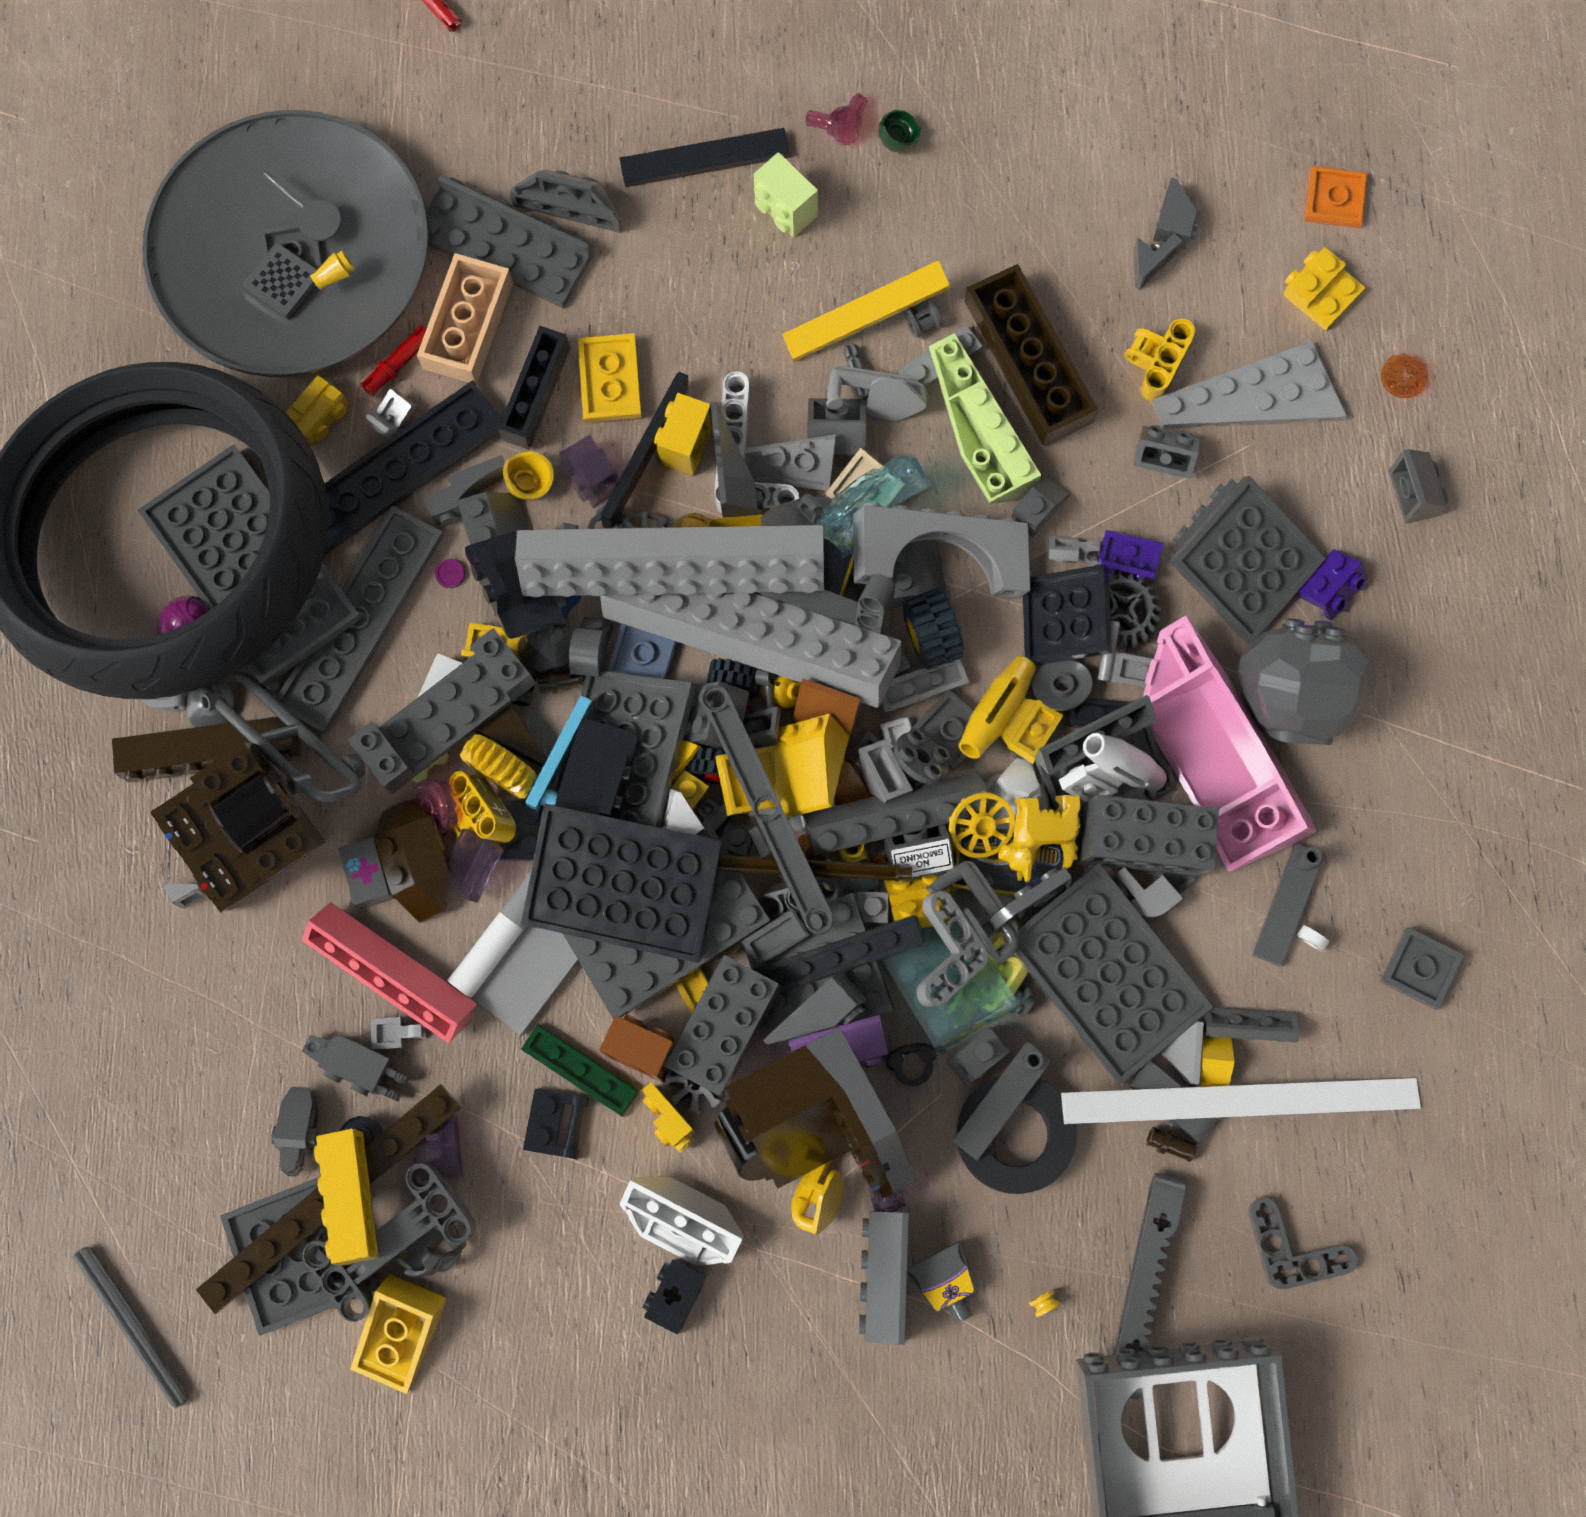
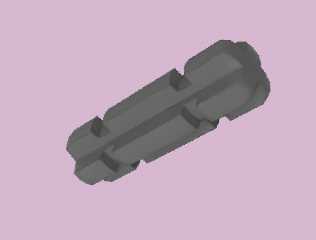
[843,344,870,399]

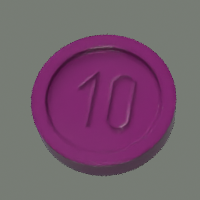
[435,559,465,589]

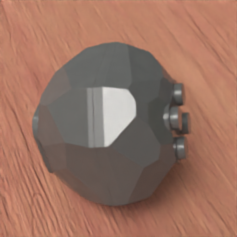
[1238,618,1377,745]

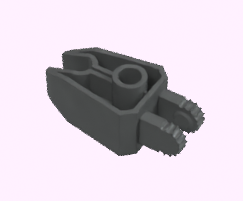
[271,1087,319,1178]

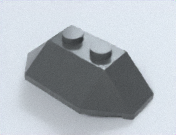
[509,170,622,233]

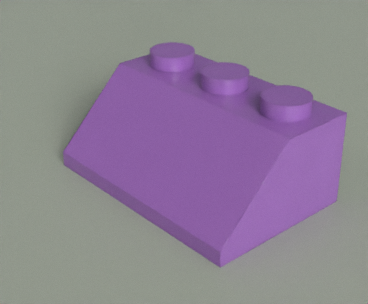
[789,1015,888,1068]

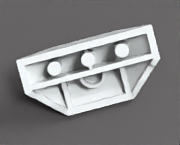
[620,1177,744,1265]

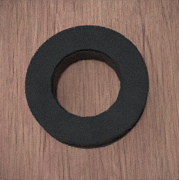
[956,1076,1077,1194]

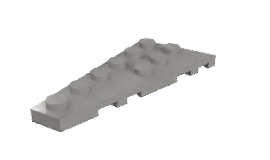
[1151,341,1347,429]

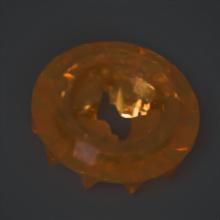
[1380,352,1428,398]

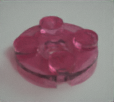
[411,779,458,838]

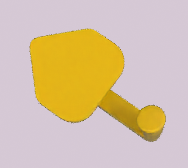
[791,1161,845,1235]

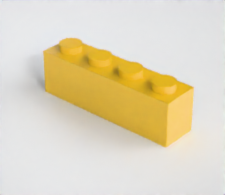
[314,1129,379,1266]

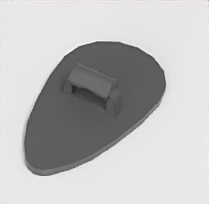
[760,493,853,535]

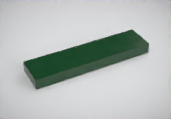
[521,1024,640,1117]

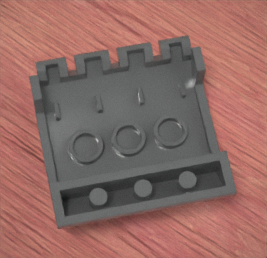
[1034,695,1175,839]

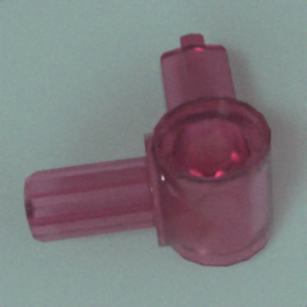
[805,93,868,145]

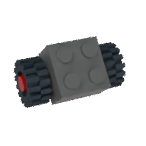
[683,658,762,785]

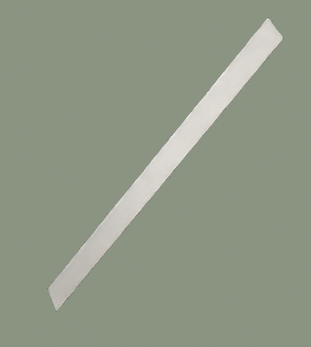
[1061,1078,1421,1124]

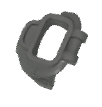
[396,1227,467,1277]

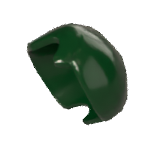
[878,110,921,153]

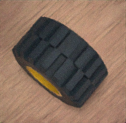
[903,588,964,669]

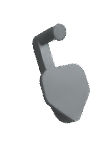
[826,366,927,421]

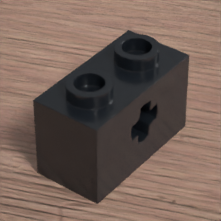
[642,1259,707,1335]

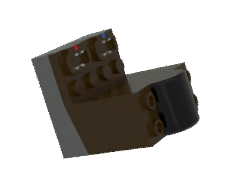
[150,742,326,913]
[715,1027,916,1199]

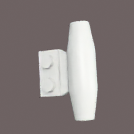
[1059,733,1167,802]

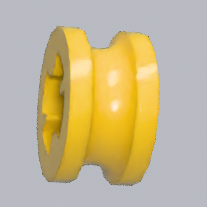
[1029,1289,1061,1317]

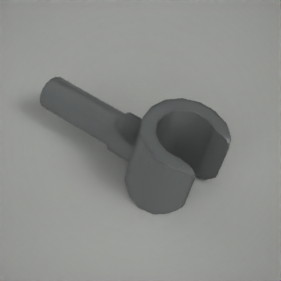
[755,669,778,709]

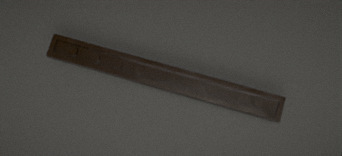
[196,1084,462,1314]

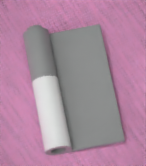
[447,871,578,1036]

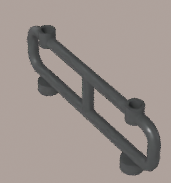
[199,671,366,803]

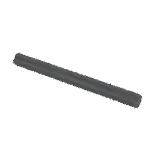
[73,1247,189,1408]

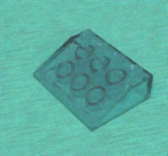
[881,922,1020,1055]

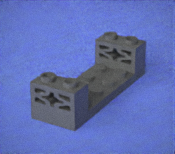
[347,628,537,794]

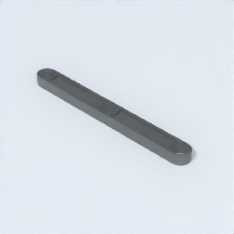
[702,685,834,935]

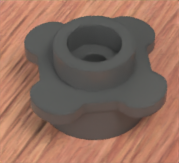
[1007,986,1035,1016]

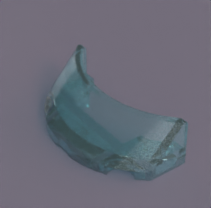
[816,456,931,556]

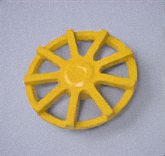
[949,791,1015,858]

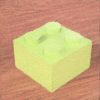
[753,152,818,238]

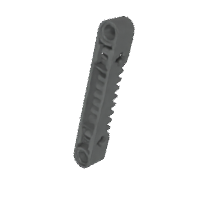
[1113,1173,1186,1400]

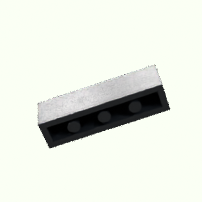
[498,326,570,450]

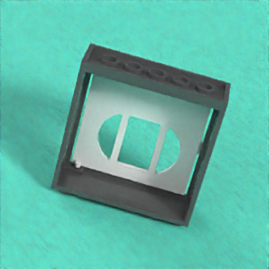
[1076,1335,1299,1517]

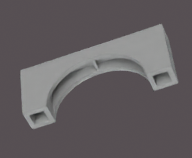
[853,503,1030,599]

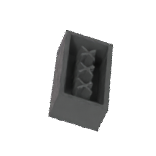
[665,955,782,1096]

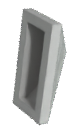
[858,739,913,803]
[1160,1021,1204,1086]

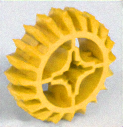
[460,734,538,799]

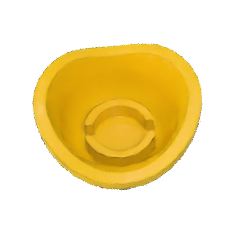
[503,451,554,500]

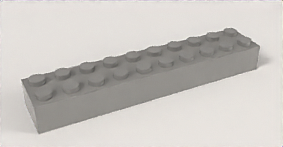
[515,525,824,597]
[600,593,902,708]

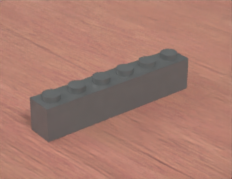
[802,772,990,856]

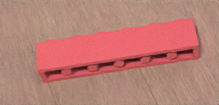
[302,902,477,1043]

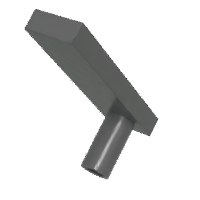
[1252,843,1324,967]
[952,1042,1052,1161]

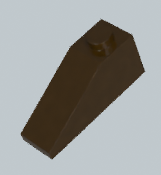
[474,703,548,768]

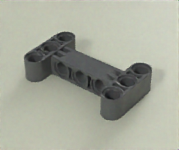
[303,1161,476,1322]

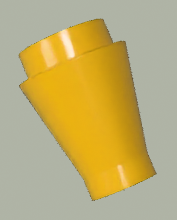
[310,250,355,290]

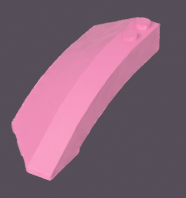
[1143,615,1317,872]

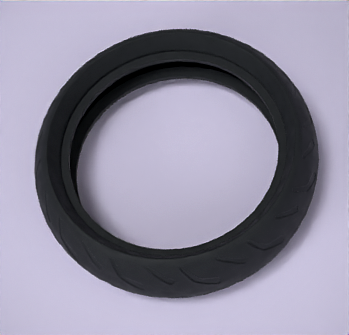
[0,362,328,700]

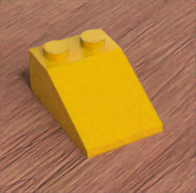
[774,714,849,818]
[350,1274,447,1394]

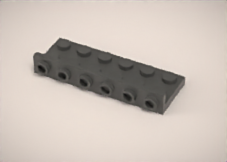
[426,175,592,309]

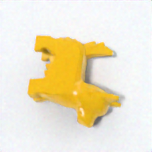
[998,795,1080,882]

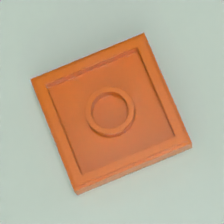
[1304,166,1368,229]

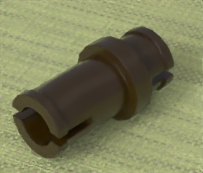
[537,669,584,693]
[1146,1127,1197,1162]

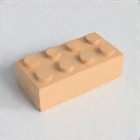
[417,253,514,385]

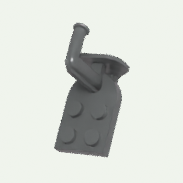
[925,861,1072,965]

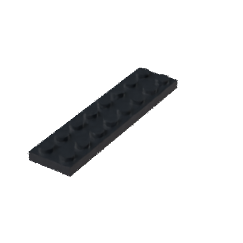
[324,380,502,555]

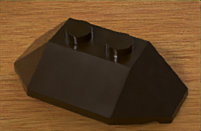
[373,800,452,923]

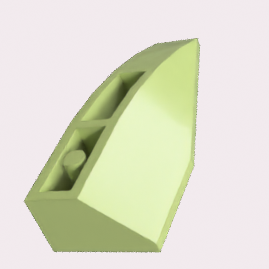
[929,333,1041,504]

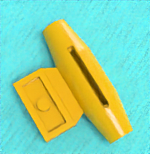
[959,656,1063,764]

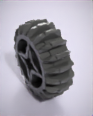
[1109,571,1162,651]

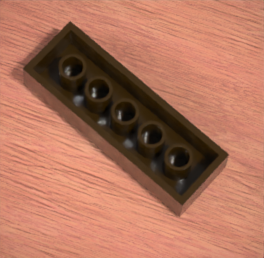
[964,264,1098,446]

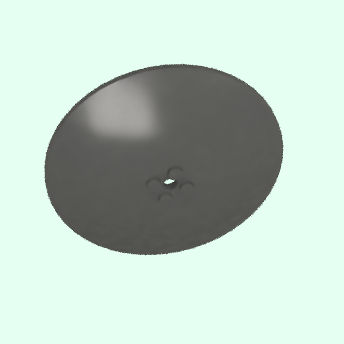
[142,110,429,377]

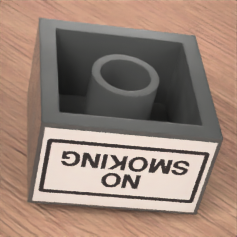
[883,824,954,882]

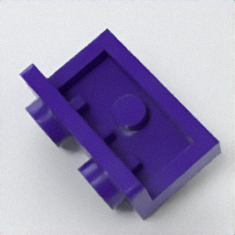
[1097,529,1163,582]
[1298,549,1367,621]

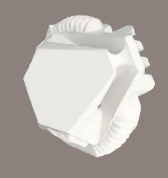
[985,758,1049,835]

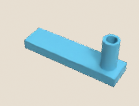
[525,696,593,812]

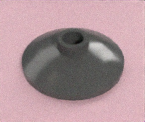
[1032,660,1092,711]

